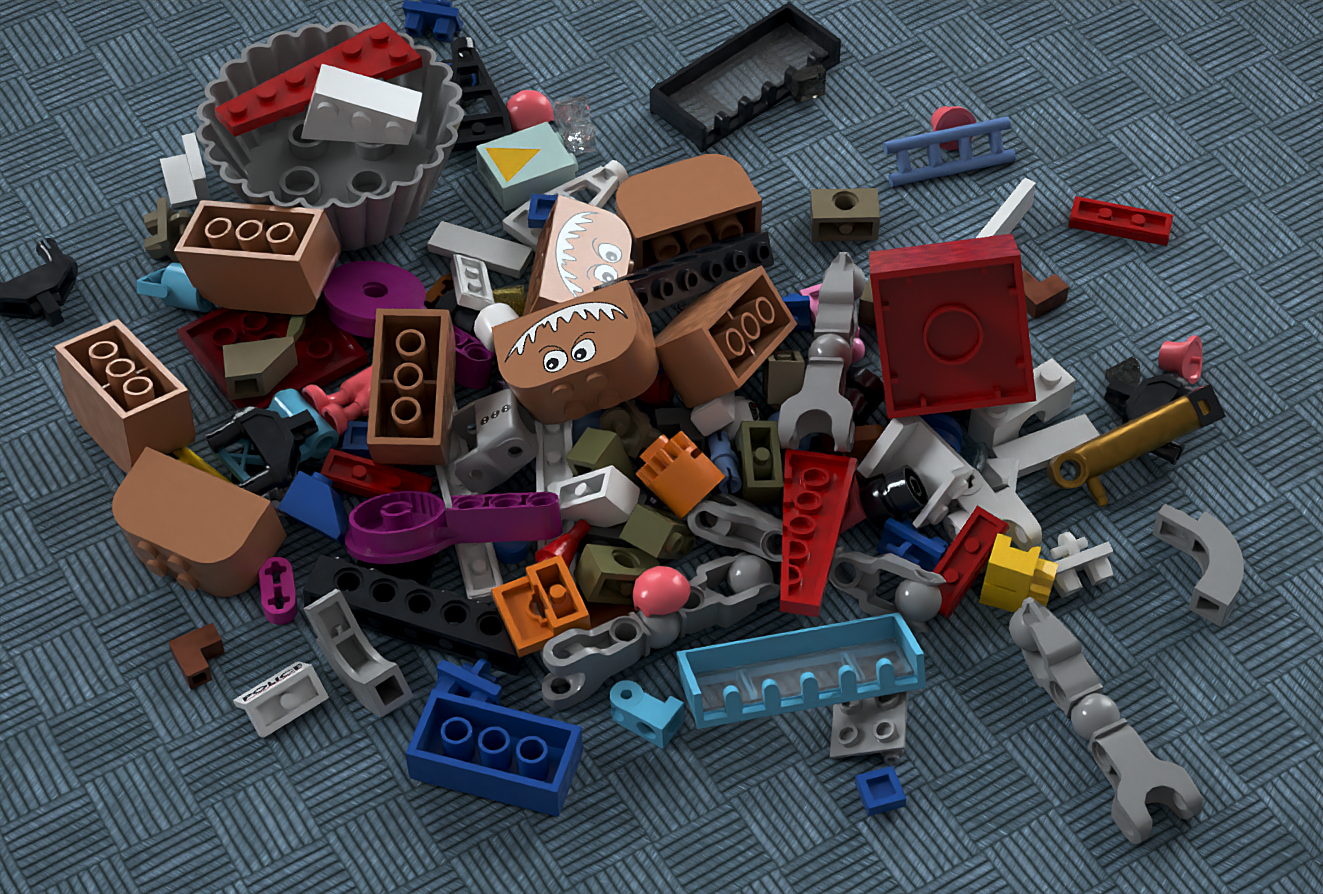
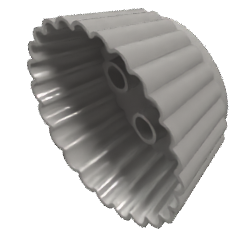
[196,21,464,251]

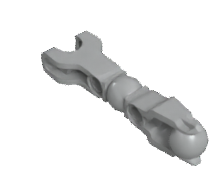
[778,252,866,452]
[687,493,946,633]
[542,550,781,710]
[1009,597,1203,844]

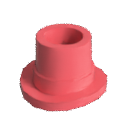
[931,106,976,150]
[1158,335,1203,384]

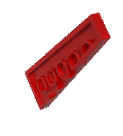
[214,22,423,137]
[780,449,857,617]

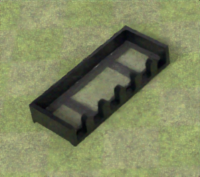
[650,2,841,153]

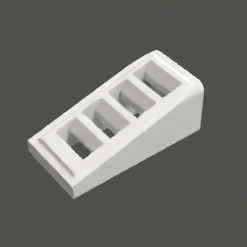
[691,391,735,437]

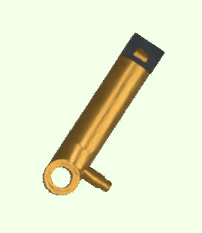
[1047,384,1226,507]

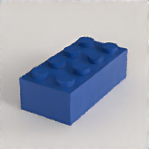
[406,689,583,817]

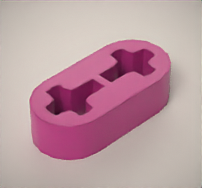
[259,557,298,625]

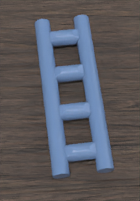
[883,116,1016,187]

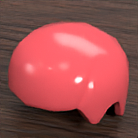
[506,90,555,133]
[633,566,691,617]

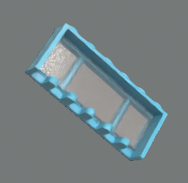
[677,612,926,729]

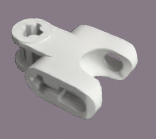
[943,467,1042,574]

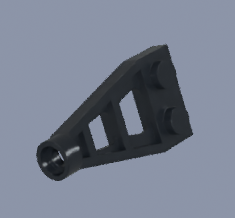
[451,37,512,152]

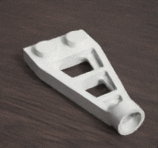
[502,160,628,252]

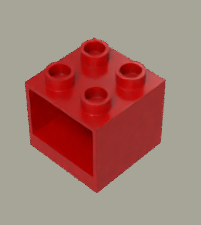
[869,234,1037,419]

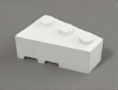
[301,64,422,145]

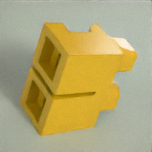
[979,533,1058,612]

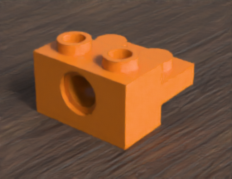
[491,555,591,657]

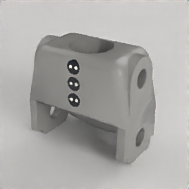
[452,388,538,495]

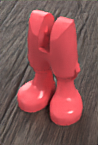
[301,366,372,437]

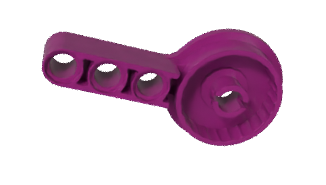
[322,261,494,389]
[345,491,563,564]

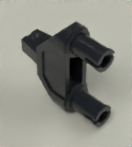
[0,238,78,327]
[1104,374,1195,465]
[204,406,319,496]

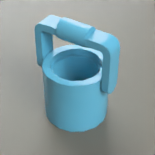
[137,262,214,312]

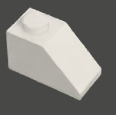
[555,465,640,528]

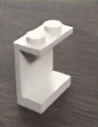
[857,415,974,529]

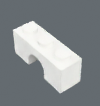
[967,358,1076,455]

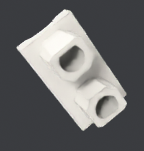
[1050,532,1113,598]

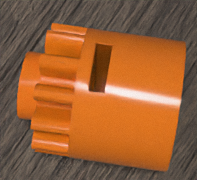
[636,430,726,520]

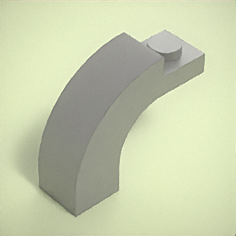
[1152,504,1244,627]
[303,589,414,717]

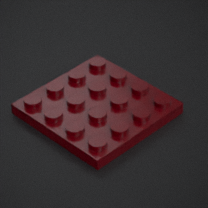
[177,298,368,411]

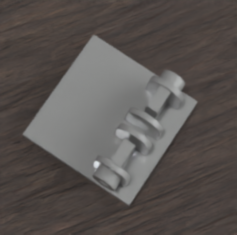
[830,691,908,764]

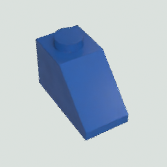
[277,470,349,547]

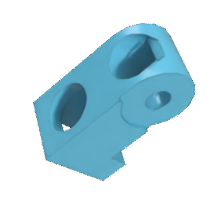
[610,680,685,749]

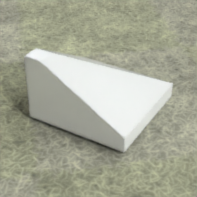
[981,458,1019,493]

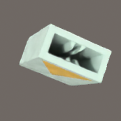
[476,122,578,212]

